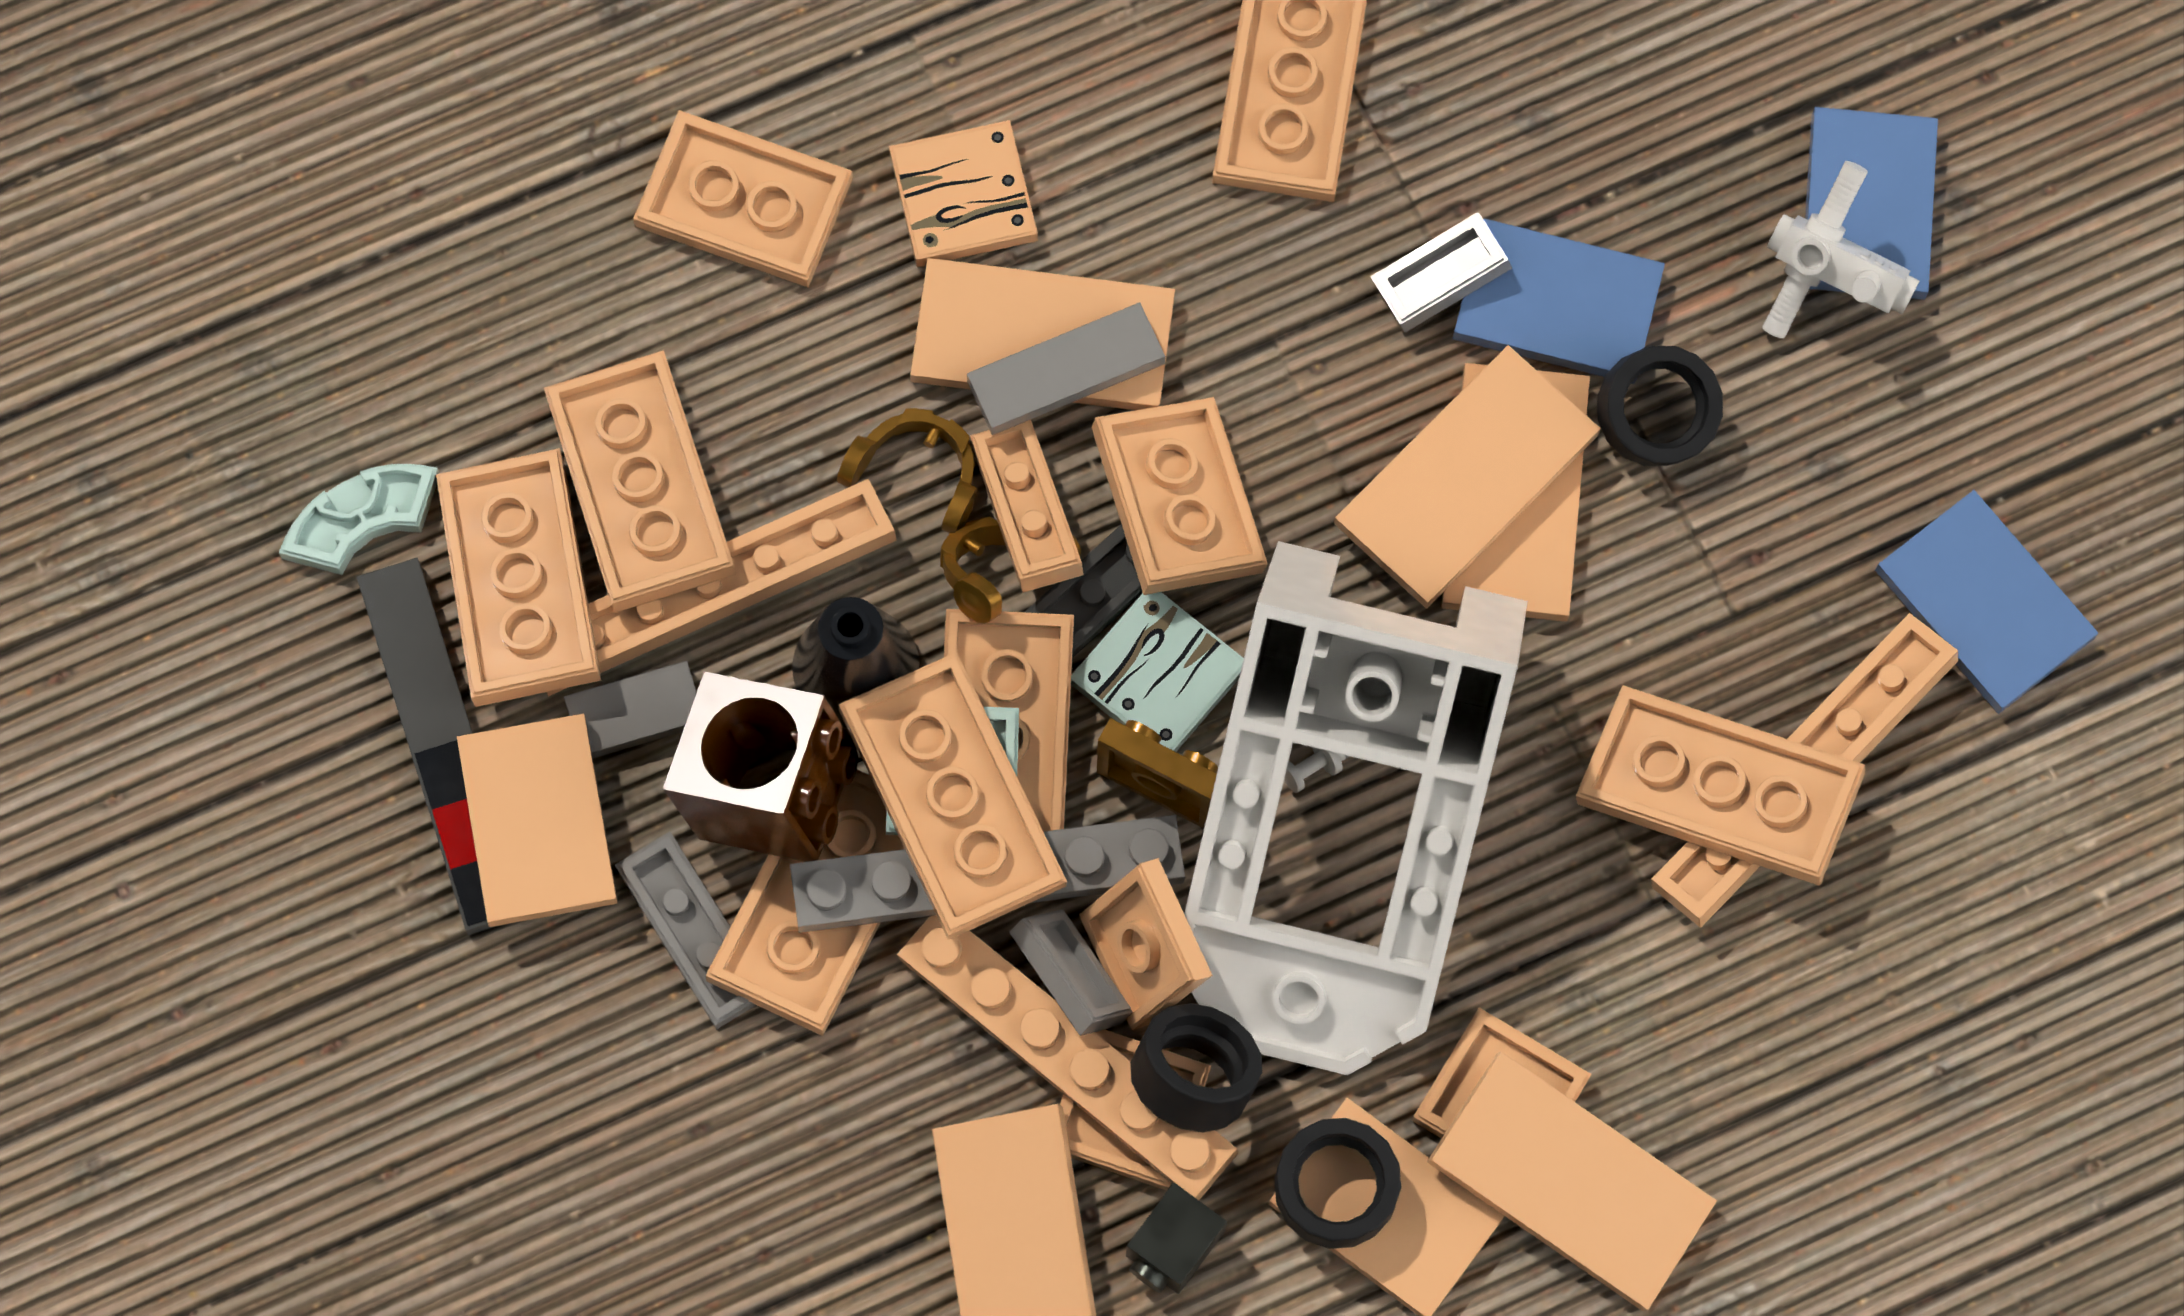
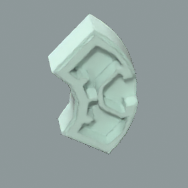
[279,464,439,575]

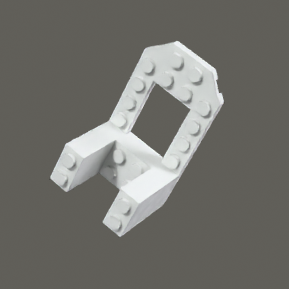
[1184,541,1528,1075]

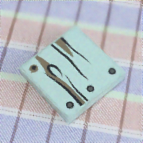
[1071,592,1244,752]

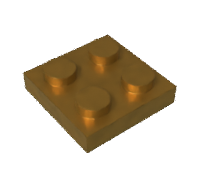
[1096,718,1218,828]

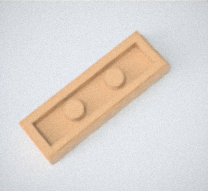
[970,420,1084,593]

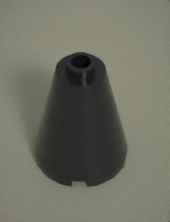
[792,597,920,728]

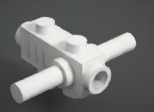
[1762,161,1919,339]

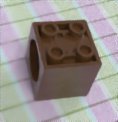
[663,672,858,862]

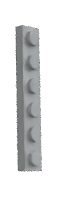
[790,815,1185,933]

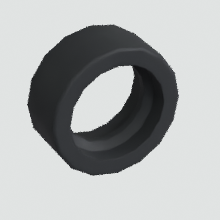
[1597,346,1723,466]
[1130,1003,1262,1132]
[1274,1118,1401,1249]

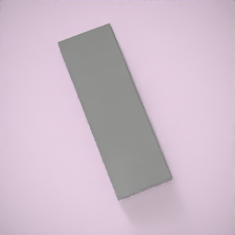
[967,302,1165,435]
[615,831,756,1030]

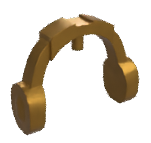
[837,408,978,533]
[940,517,1081,624]

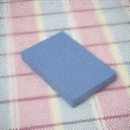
[1805,107,1938,300]
[1453,218,1665,384]
[1875,490,2098,714]

